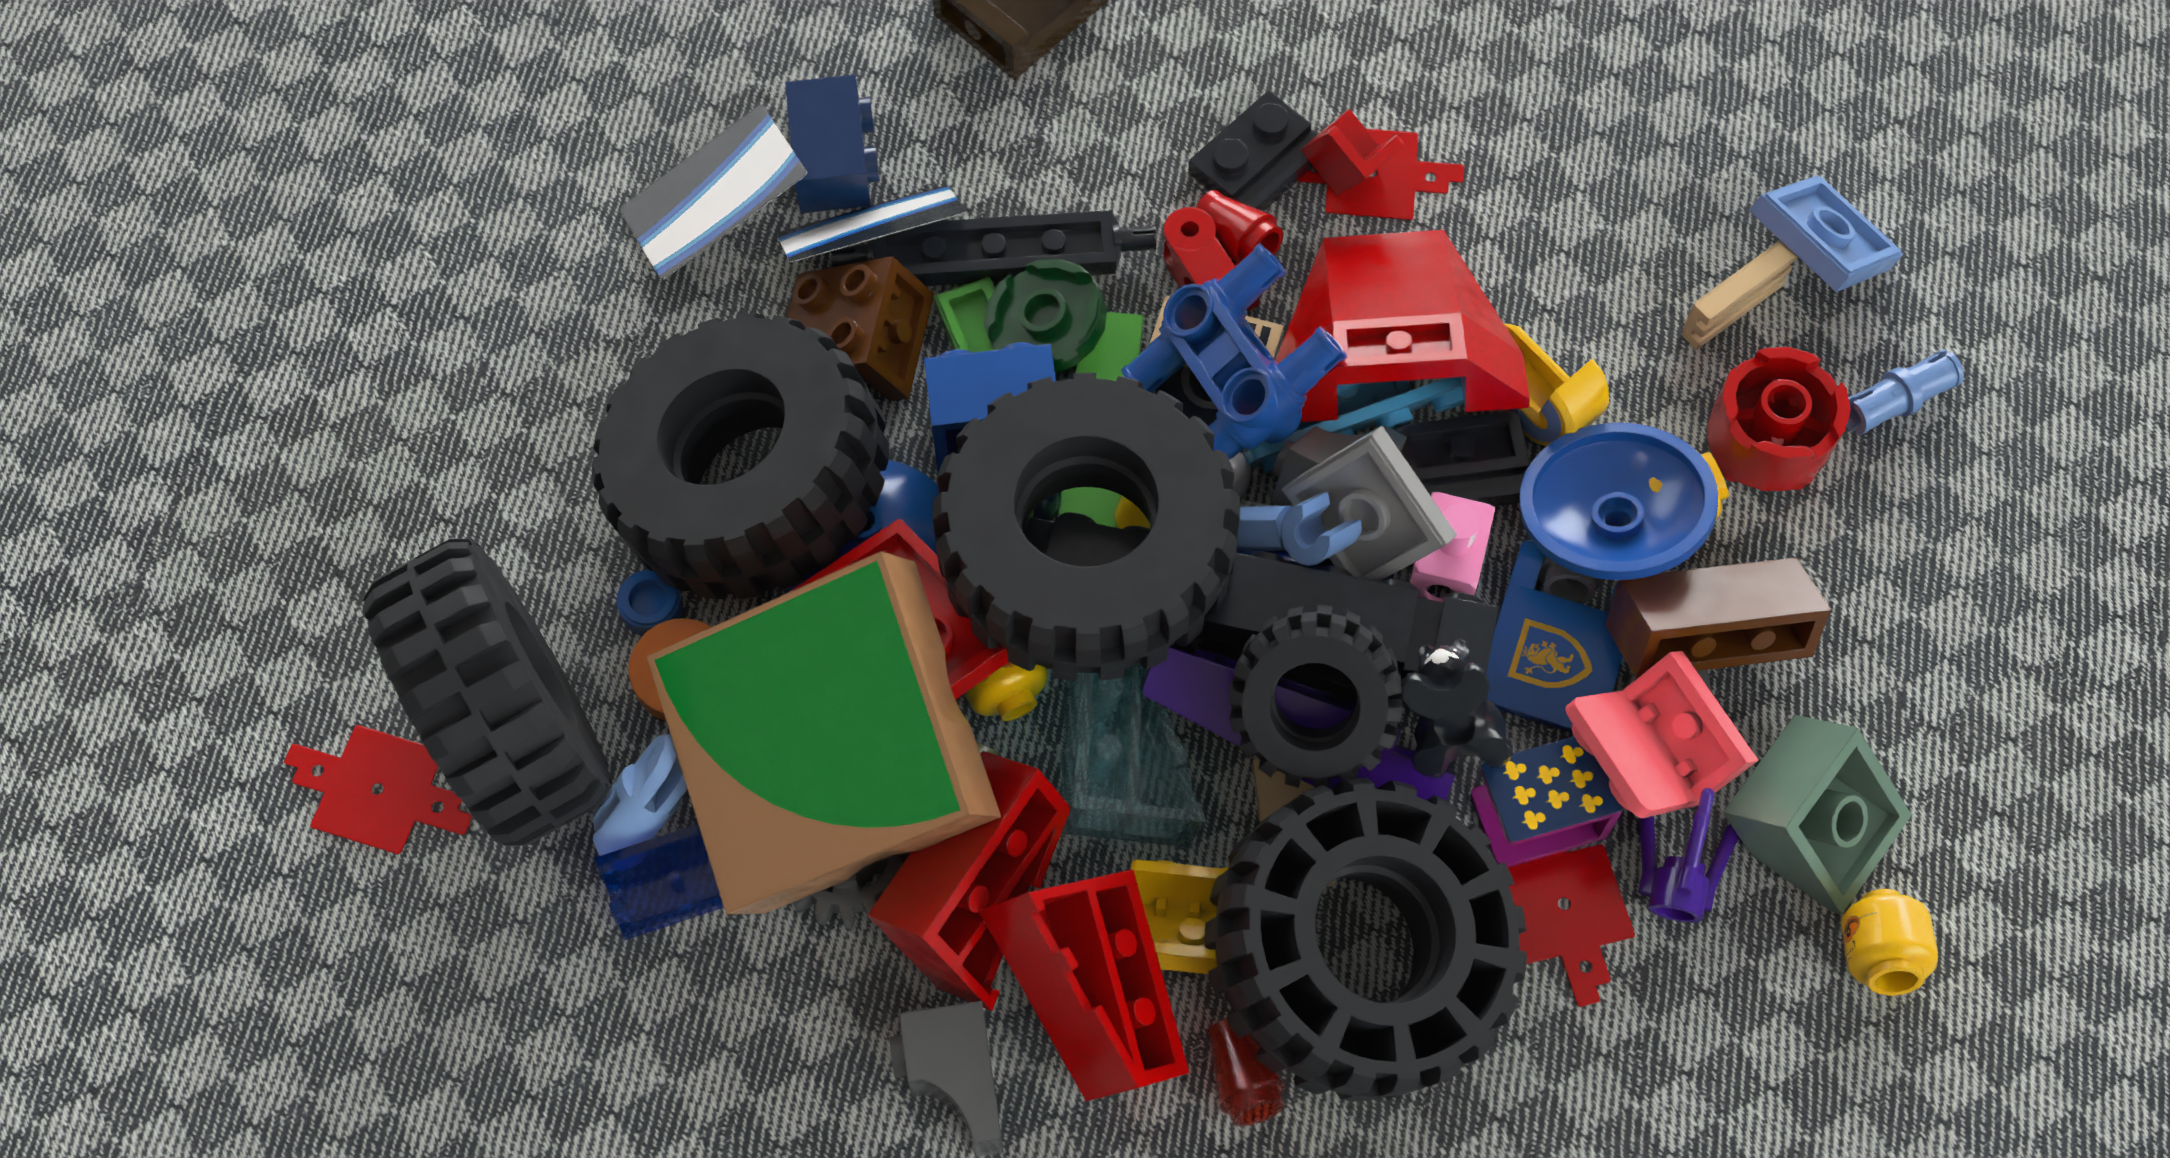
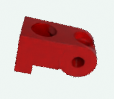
[1163,207,1260,312]

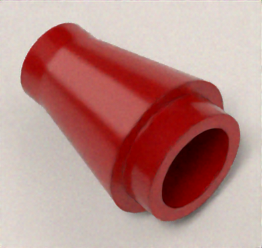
[1196,190,1283,264]

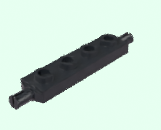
[831,210,1157,286]

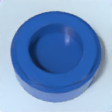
[617,570,684,636]

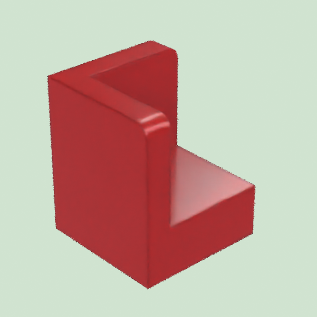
[1300,109,1404,196]

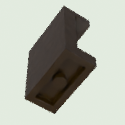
[932,0,1109,81]

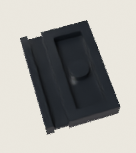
[1188,90,1318,211]
[1395,410,1530,507]

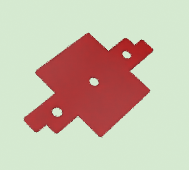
[1297,128,1464,220]
[284,725,472,854]
[1508,844,1635,1007]

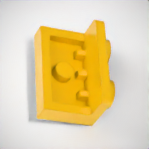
[1131,859,1229,974]

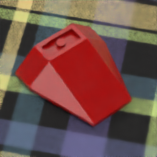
[1275,230,1530,422]

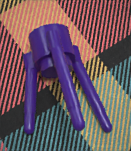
[1638,788,1739,923]

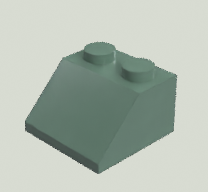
[1723,715,1912,915]

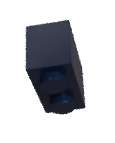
[785,74,880,214]

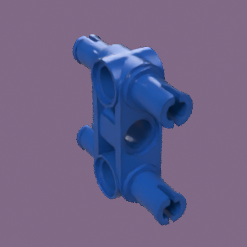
[1121,244,1348,460]

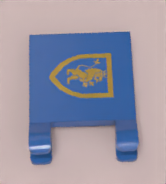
[1487,541,1623,733]

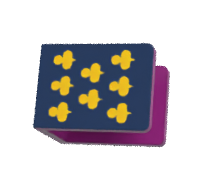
[1470,736,1622,867]

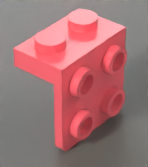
[1565,651,1759,818]

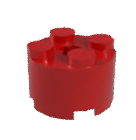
[1706,347,1851,491]

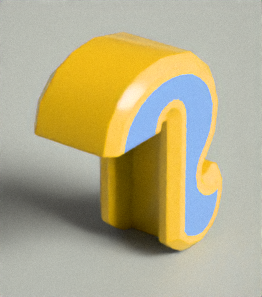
[1504,324,1609,446]

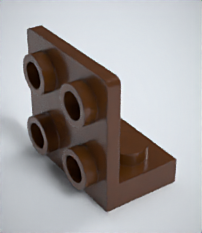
[786,256,934,401]

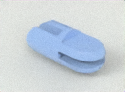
[593,734,687,864]

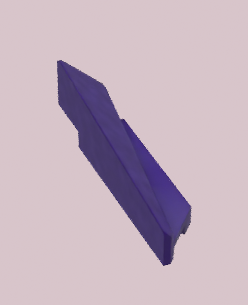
[1143,646,1455,801]

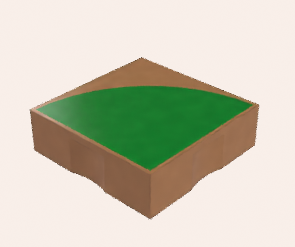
[647,551,1001,914]

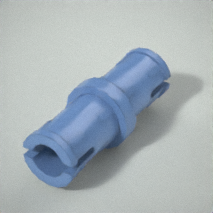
[1846,349,1964,435]

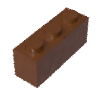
[1605,557,1831,679]

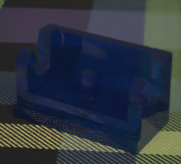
[595,824,724,940]

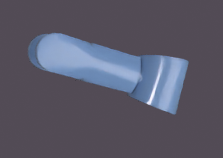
[1236,492,1362,566]

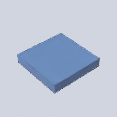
[1749,175,1903,292]

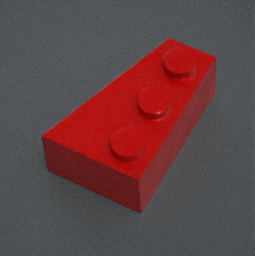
[867,751,1071,1011]
[978,869,1189,1101]

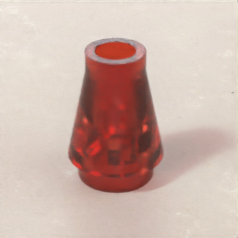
[1206,1019,1285,1126]

